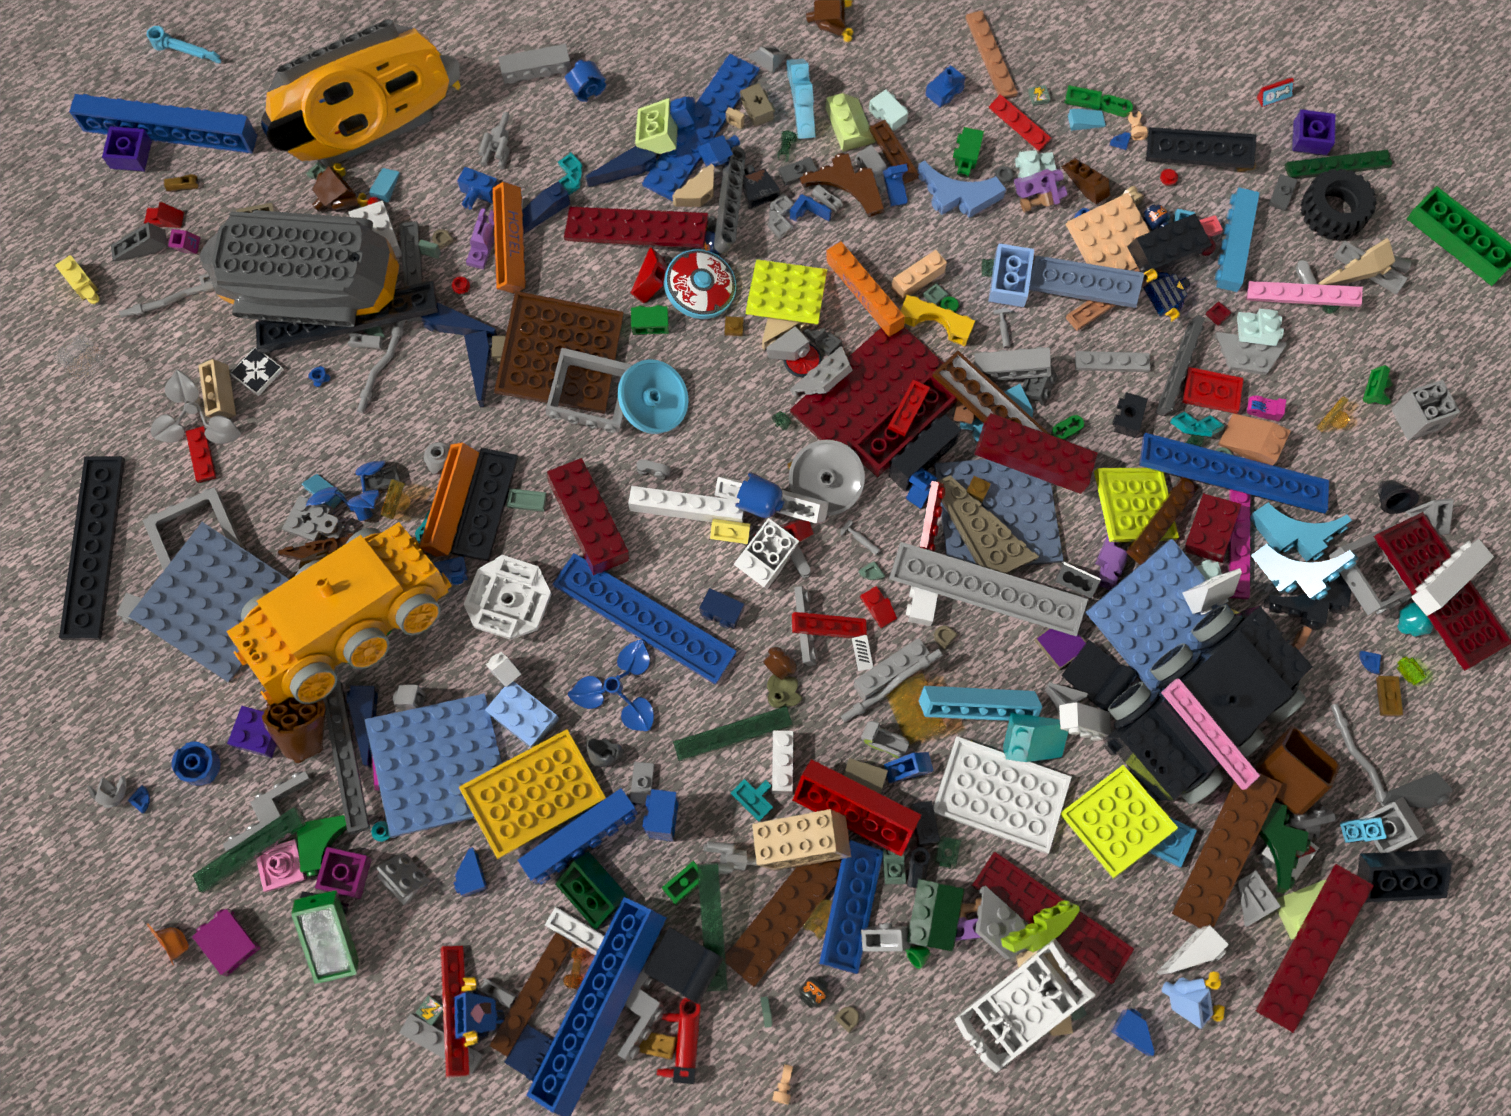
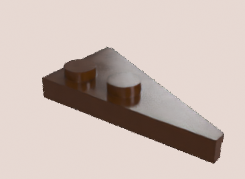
[278,533,354,560]

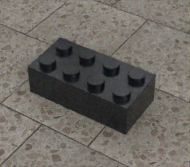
[1127,214,1212,278]
[889,415,962,492]
[1357,849,1452,903]

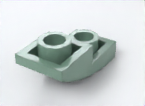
[882,847,906,884]

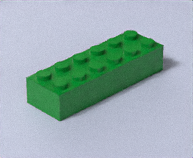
[1406,186,1511,286]

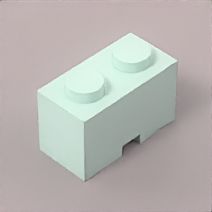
[869,90,908,132]

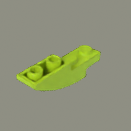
[1001,901,1080,953]

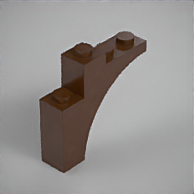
[800,153,885,217]

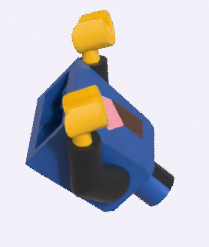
[455,977,505,1047]

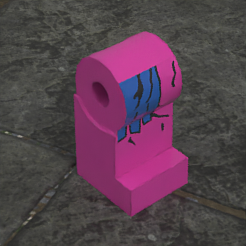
[1247,396,1286,422]

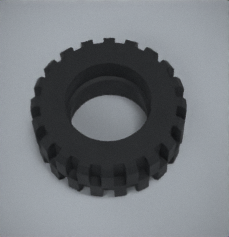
[1301,169,1377,240]

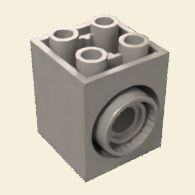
[1391,380,1460,441]

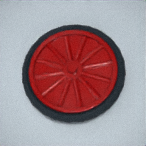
[783,343,822,378]

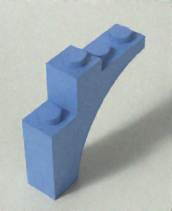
[918,161,1006,218]

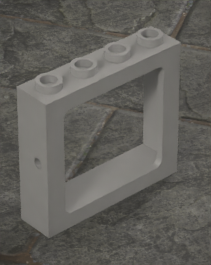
[546,348,632,433]
[142,487,245,571]
[1329,525,1412,615]

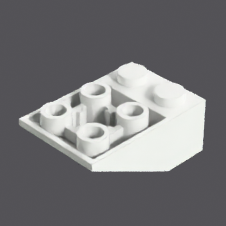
[734,518,799,589]

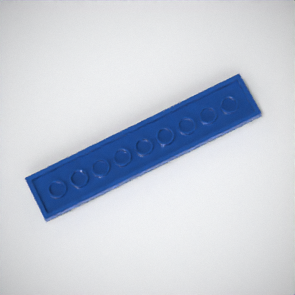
[642,54,759,201]
[1139,433,1329,514]
[552,553,737,685]

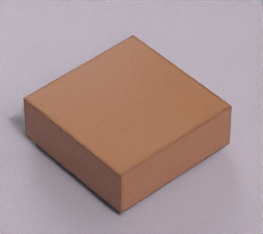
[1292,626,1312,650]

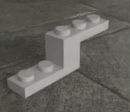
[223,771,314,853]
[618,948,664,1061]

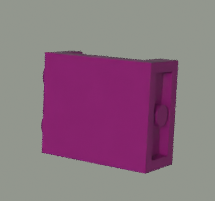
[192,908,261,976]

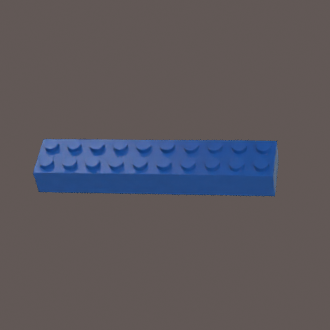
[69,94,258,154]
[526,897,666,1116]

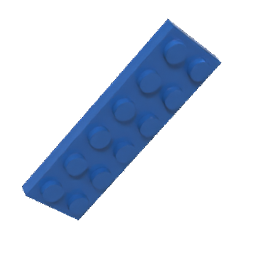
[819,840,883,974]

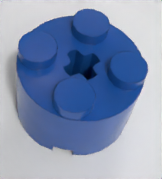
[565,60,606,102]
[172,742,221,786]

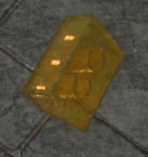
[886,673,946,745]

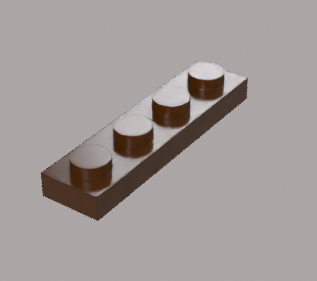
[869,119,919,184]

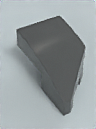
[804,328,842,356]

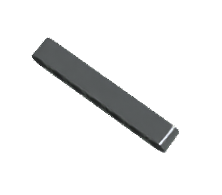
[714,146,746,254]

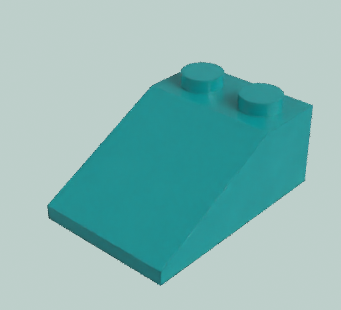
[1003,713,1069,762]

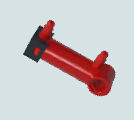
[657,998,701,1084]

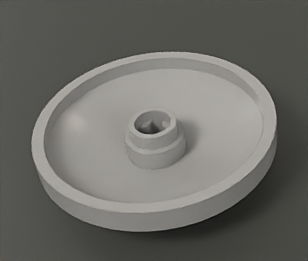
[789,440,865,516]

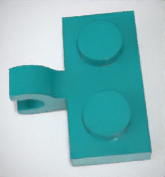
[730,779,773,822]

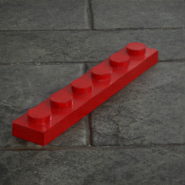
[440,946,470,1078]

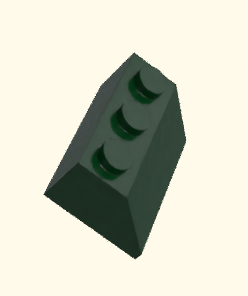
[555,851,629,930]
[907,879,965,952]

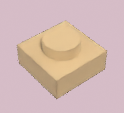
[726,107,744,129]

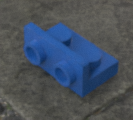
[433,556,468,585]

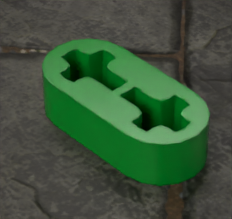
[1100,95,1133,117]
[1051,415,1084,440]

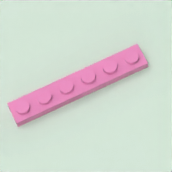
[1247,281,1363,307]
[1161,679,1260,789]

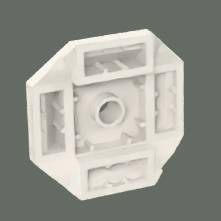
[464,555,552,640]

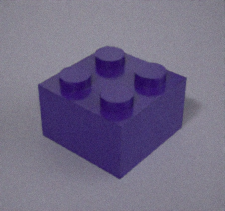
[1292,109,1336,155]
[102,127,152,171]
[227,706,277,758]

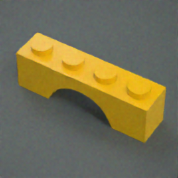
[900,295,975,346]

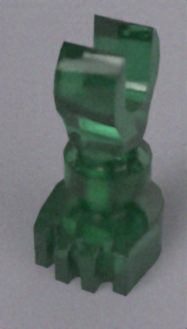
[777,130,797,162]

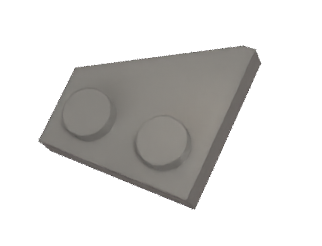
[1238,871,1281,927]

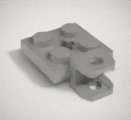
[282,496,345,541]

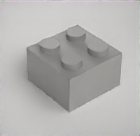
[1359,797,1426,852]

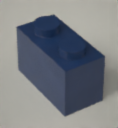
[699,588,745,629]

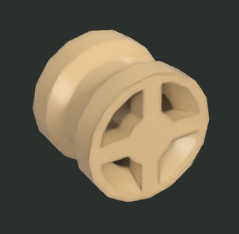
[1122,186,1144,205]

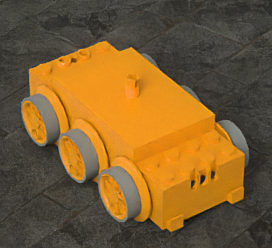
[226,522,452,706]

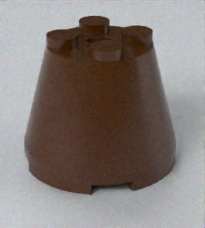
[262,697,326,763]

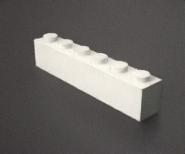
[628,486,744,523]
[1411,539,1494,616]

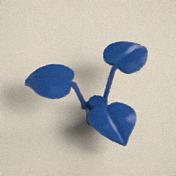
[306,460,386,521]
[567,640,654,732]

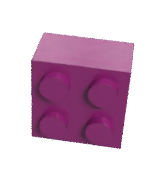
[315,847,372,899]

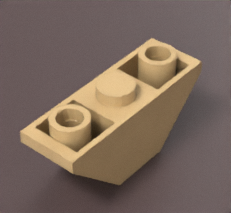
[673,163,714,207]
[762,317,810,350]

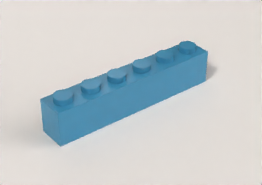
[1215,187,1260,292]

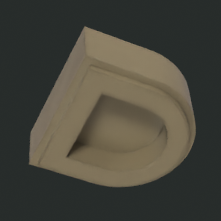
[432,229,454,250]
[934,625,958,650]
[834,1007,859,1033]

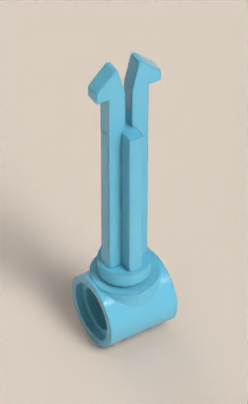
[147,26,222,64]

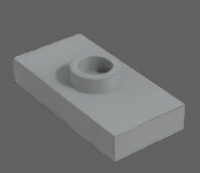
[630,762,654,804]

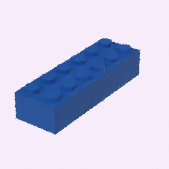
[518,788,638,885]

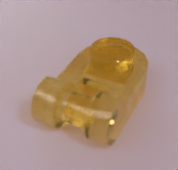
[802,900,832,939]

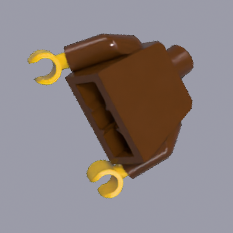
[806,0,853,42]
[312,163,368,212]

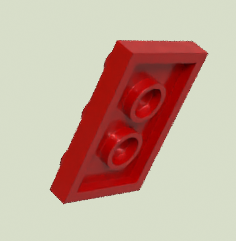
[1182,367,1243,414]

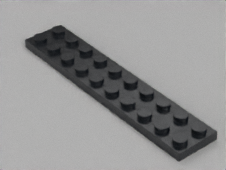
[256,280,438,354]
[59,456,125,640]

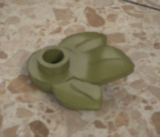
[767,674,802,708]

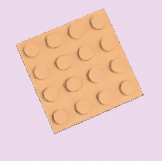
[1066,192,1150,271]

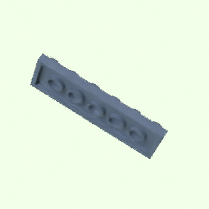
[1029,256,1144,308]

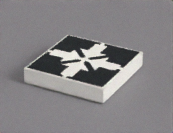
[230,347,284,396]

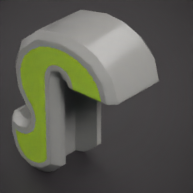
[861,720,909,759]

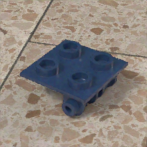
[504,1024,553,1082]

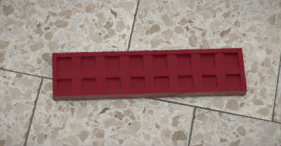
[564,207,709,248]
[971,851,1134,984]
[1255,864,1374,1033]

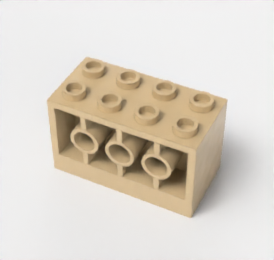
[752,809,851,871]

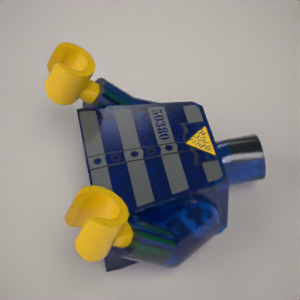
[1143,269,1190,322]

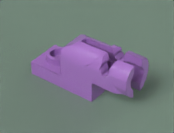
[466,209,495,269]
[1095,535,1127,590]

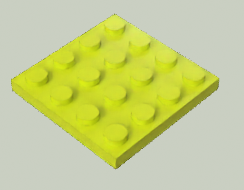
[746,259,827,324]
[1094,468,1179,542]
[1060,765,1178,879]

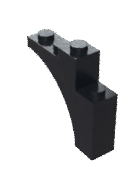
[1263,572,1351,630]

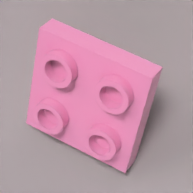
[255,839,306,892]

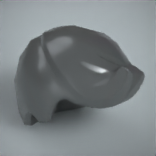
[587,738,624,767]

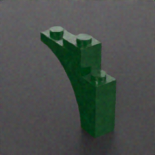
[1258,802,1311,894]

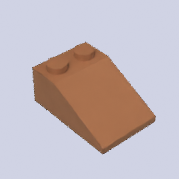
[1218,414,1291,465]

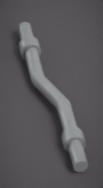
[119,280,213,318]
[357,320,405,414]
[840,649,943,723]
[1331,704,1387,806]

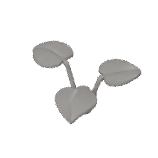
[151,369,241,444]

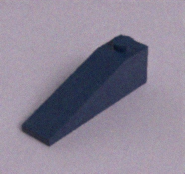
[585,146,657,187]
[522,181,571,235]
[421,302,498,337]
[464,330,492,408]
[347,686,379,768]

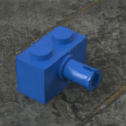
[925,65,966,108]
[697,135,740,167]
[457,167,499,210]

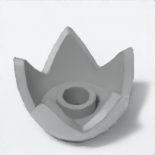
[423,442,450,475]
[87,775,126,808]

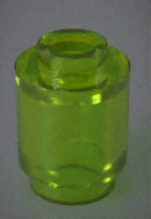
[1396,656,1427,686]

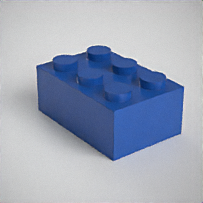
[643,789,679,842]

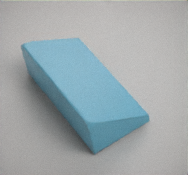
[302,474,345,509]

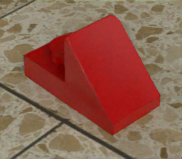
[144,202,184,228]
[860,586,897,628]

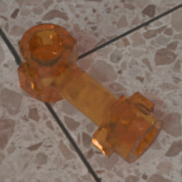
[563,948,587,989]

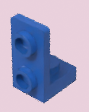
[883,164,908,206]
[790,194,832,222]
[906,468,938,508]

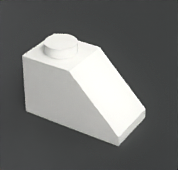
[486,652,521,687]

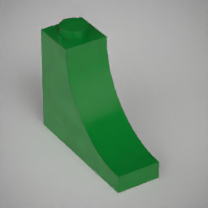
[296,815,347,877]

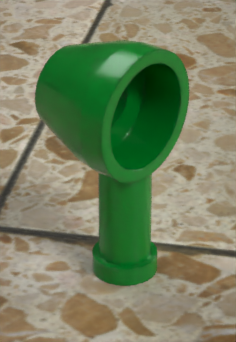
[905,944,930,969]

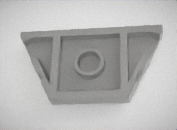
[1215,332,1287,375]
[790,346,852,396]
[976,886,1028,959]

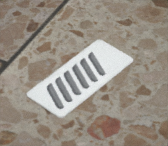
[852,635,873,671]

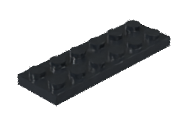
[1145,127,1257,169]
[451,448,518,562]

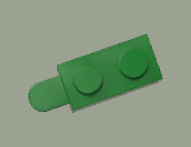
[953,127,984,177]

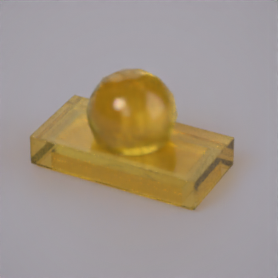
[1316,396,1350,432]
[380,479,411,520]

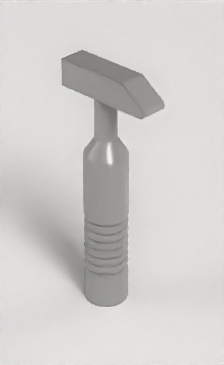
[993,308,1011,349]
[840,519,880,555]

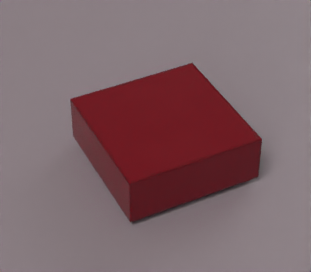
[1205,301,1232,327]

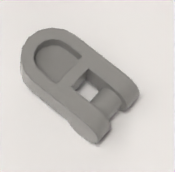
[637,459,671,479]

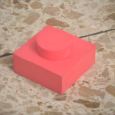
[1199,215,1223,237]

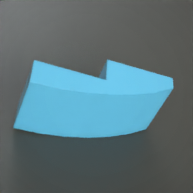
[1340,817,1387,843]

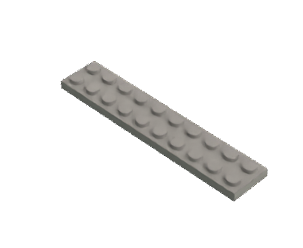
[889,542,1088,636]

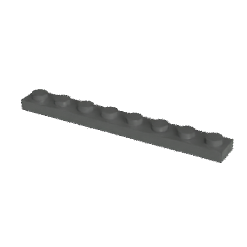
[323,680,370,835]

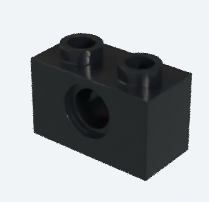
[1112,392,1148,438]
[910,800,940,847]

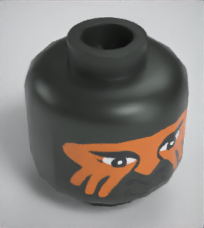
[799,976,830,1009]

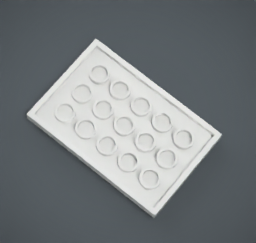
[933,736,1071,854]

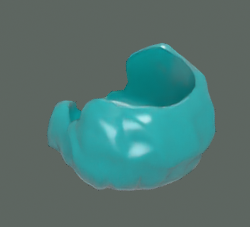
[1397,602,1434,637]

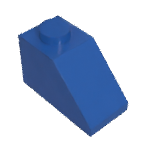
[670,96,695,129]
[884,752,934,783]
[454,847,488,897]
[1111,1008,1155,1056]

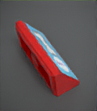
[1256,78,1294,107]

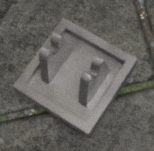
[1286,801,1336,840]

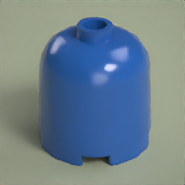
[735,472,784,519]

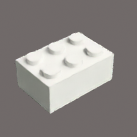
[349,201,402,257]

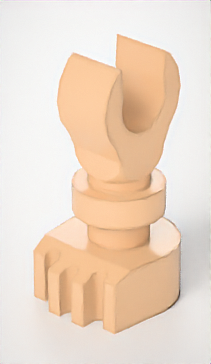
[1128,111,1148,140]
[772,1064,793,1105]

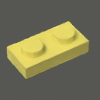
[710,519,750,544]

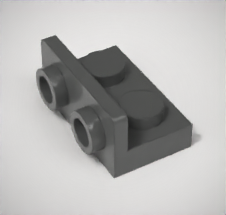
[1022,365,1057,406]

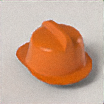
[147,923,189,966]

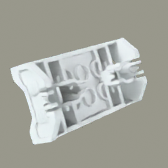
[955,939,1097,1072]

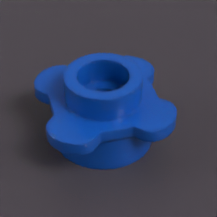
[308,366,330,387]

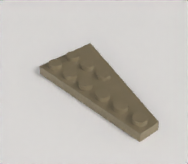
[937,475,1039,574]

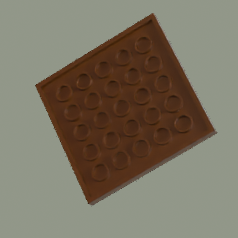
[494,291,624,414]

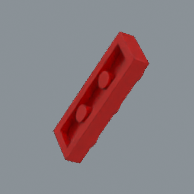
[888,380,930,436]
[185,426,216,483]

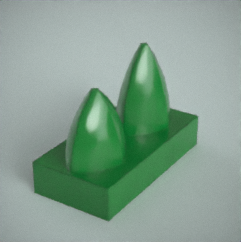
[1362,365,1393,405]

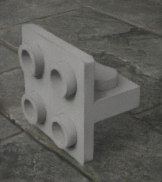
[377,853,430,905]

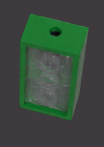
[291,890,359,984]

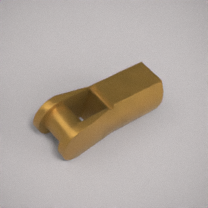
[164,174,198,192]

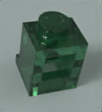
[935,836,961,869]

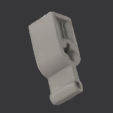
[855,144,887,194]

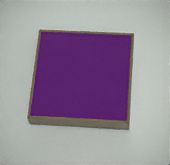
[1034,628,1086,671]

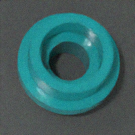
[371,821,390,842]

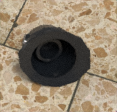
[1378,480,1419,514]

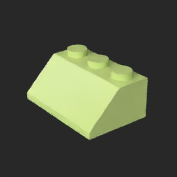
[826,93,876,152]
[635,98,677,154]
[1276,879,1326,940]

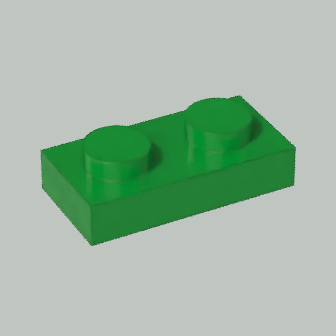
[1064,85,1102,110]

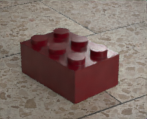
[1185,493,1241,563]

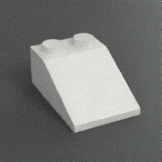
[1182,568,1242,615]
[1157,925,1229,975]

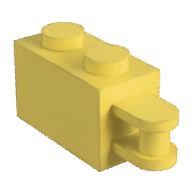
[55,255,100,304]

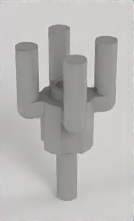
[478,112,510,169]
[702,841,757,874]

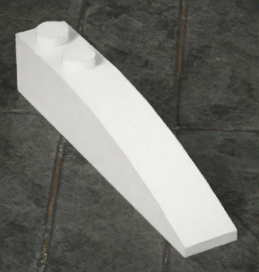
[715,477,829,523]

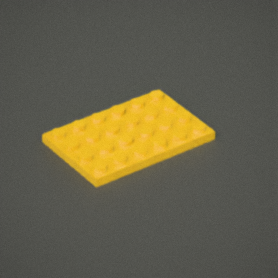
[459,729,606,860]

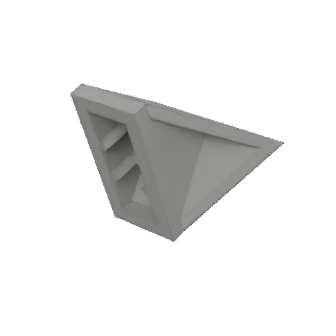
[746,45,788,73]
[1405,498,1454,535]
[1045,682,1088,714]

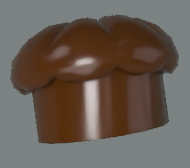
[763,647,797,680]

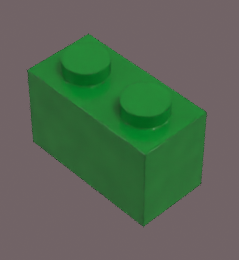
[631,305,669,335]
[662,860,707,906]

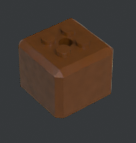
[1255,726,1341,815]

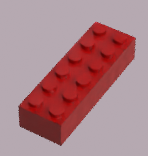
[792,759,921,857]

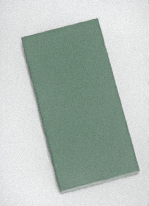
[506,488,547,512]

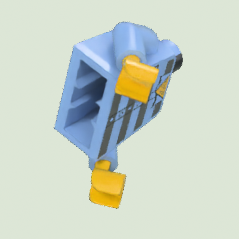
[1162,972,1224,1029]

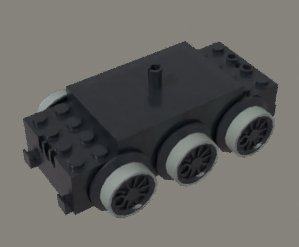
[1103,605,1313,804]

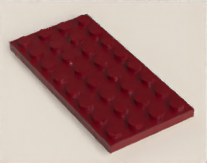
[790,327,943,449]
[1373,512,1511,671]

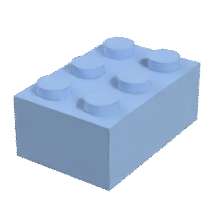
[988,243,1034,307]
[485,681,559,748]

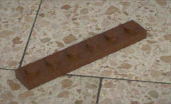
[1126,477,1198,565]
[489,932,574,1057]

